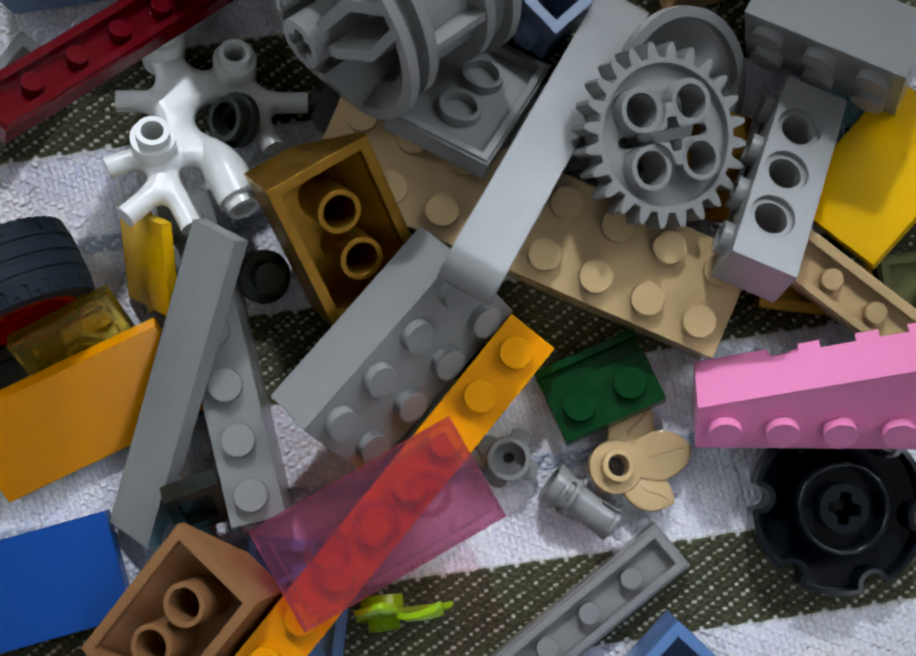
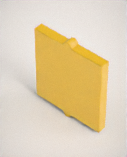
[118,206,177,316]

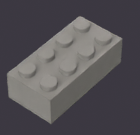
[271,226,513,476]

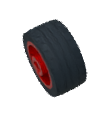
[0,216,96,350]

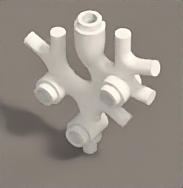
[102,33,308,235]

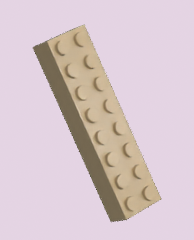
[322,97,742,360]

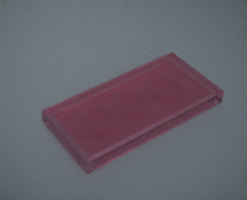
[248,416,506,633]

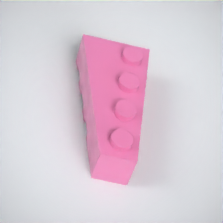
[692,323,916,450]

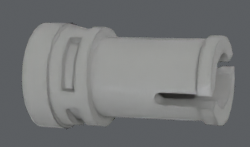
[537,464,622,540]

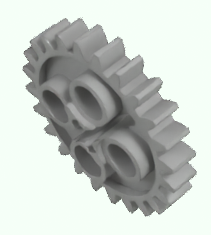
[571,41,746,230]

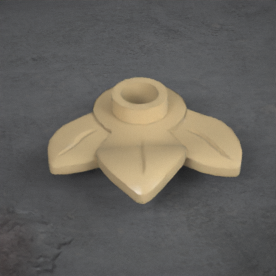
[587,409,692,512]

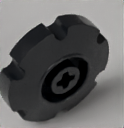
[747,448,916,596]

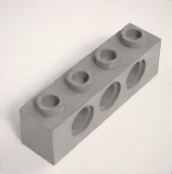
[711,75,848,303]

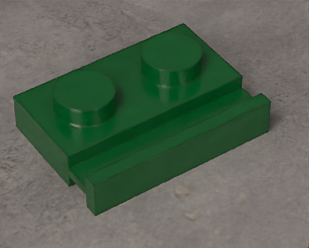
[534,329,666,446]

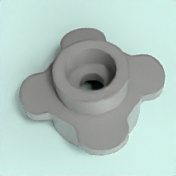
[479,428,539,488]

